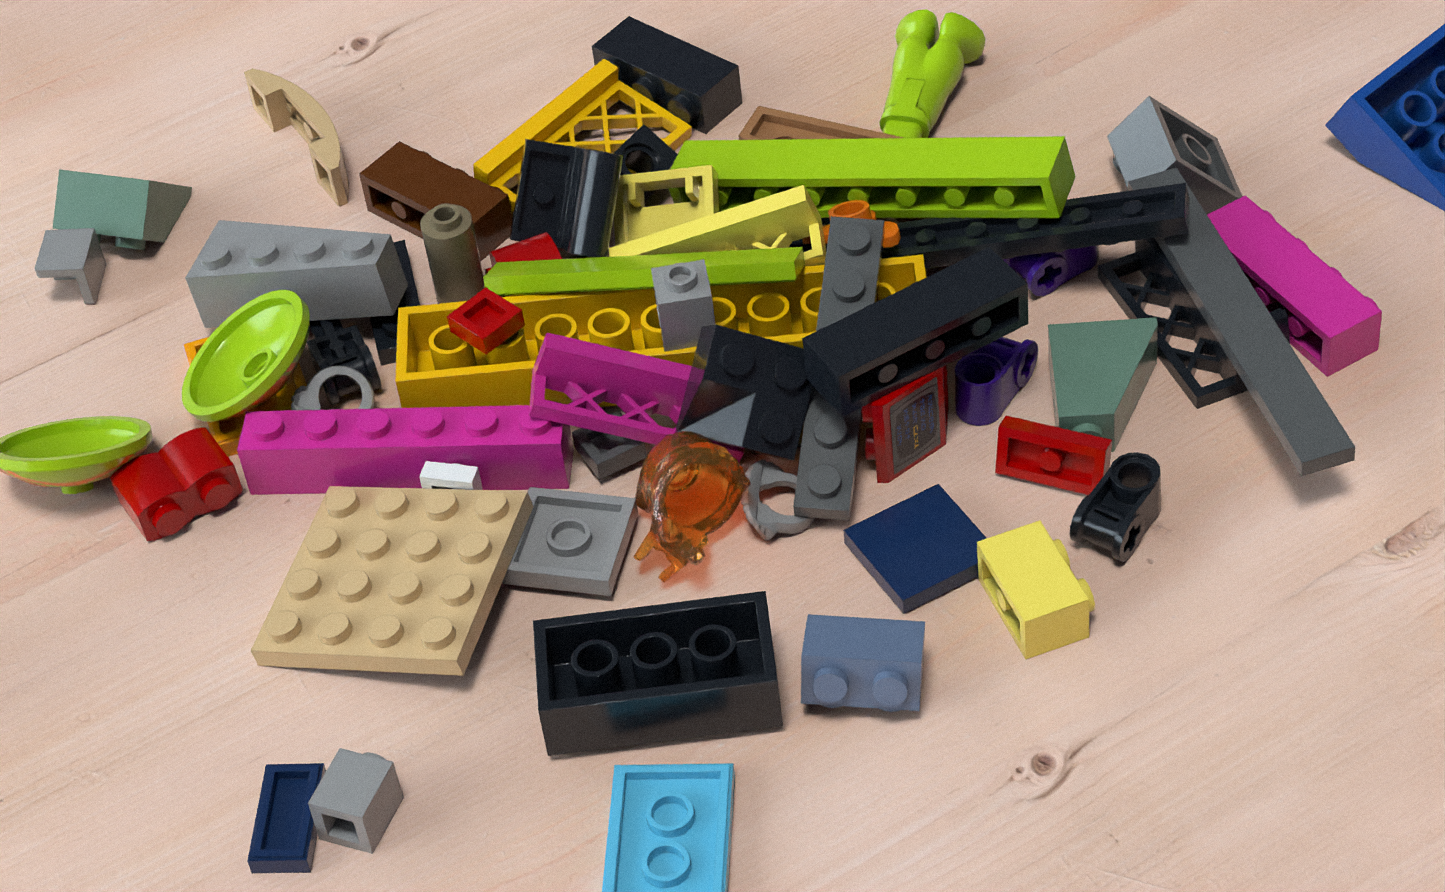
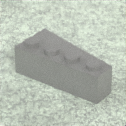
[185,220,408,328]

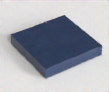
[843,484,986,614]

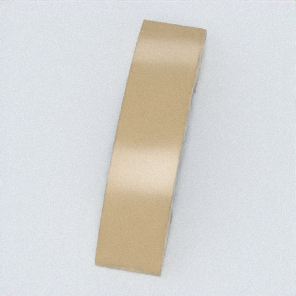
[244,68,349,207]

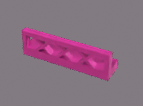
[529,332,744,464]

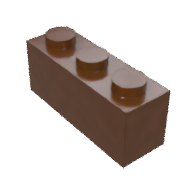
[359,141,513,261]

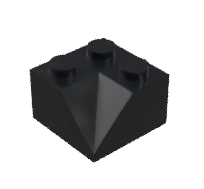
[675,325,813,461]

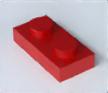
[995,415,1112,495]

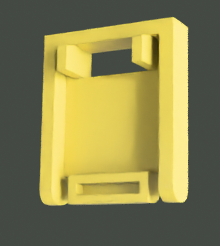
[614,165,719,246]

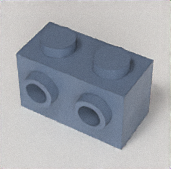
[801,614,925,712]

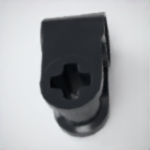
[1069,452,1161,562]

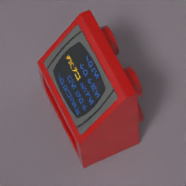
[862,365,949,483]

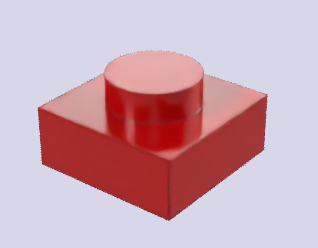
[447,287,525,355]

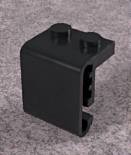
[510,139,623,257]

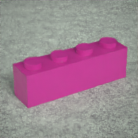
[1207,195,1382,377]

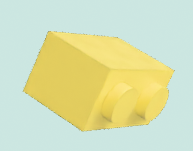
[977,520,1095,660]

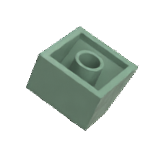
[53,169,192,250]

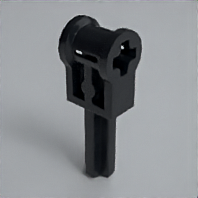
[307,319,381,405]

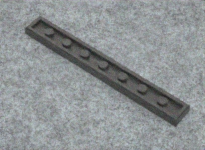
[1128,167,1355,477]

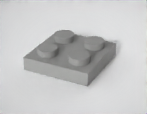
[503,487,638,596]

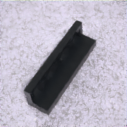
[1098,238,1248,409]

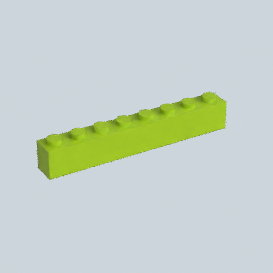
[668,136,1076,218]

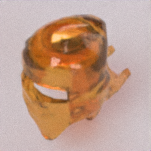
[633,431,751,582]

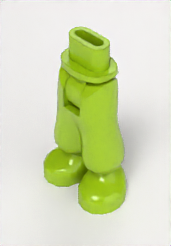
[879,9,986,138]

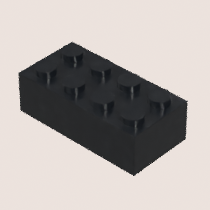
[533,591,783,756]

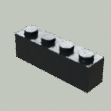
[802,247,1029,417]

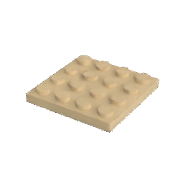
[250,486,534,676]

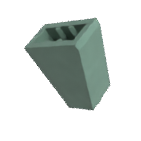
[1048,317,1158,452]

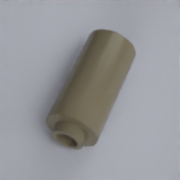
[420,203,485,304]

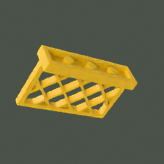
[473,59,692,212]

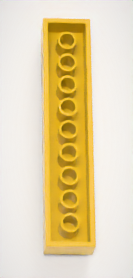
[395,254,926,408]

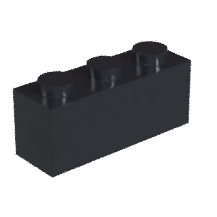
[592,16,743,134]

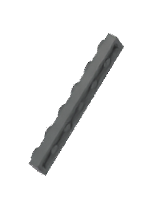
[793,216,885,521]

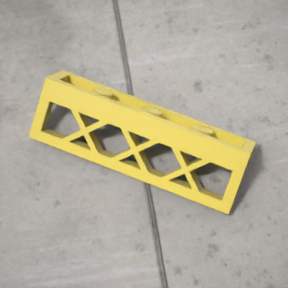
[609,185,826,266]

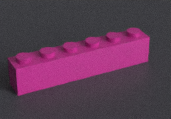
[237,405,574,495]

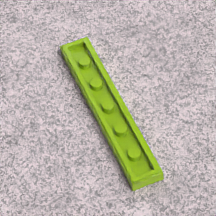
[483,247,805,296]

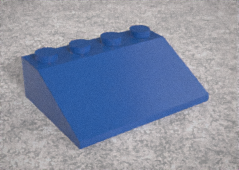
[1325,24,1445,211]

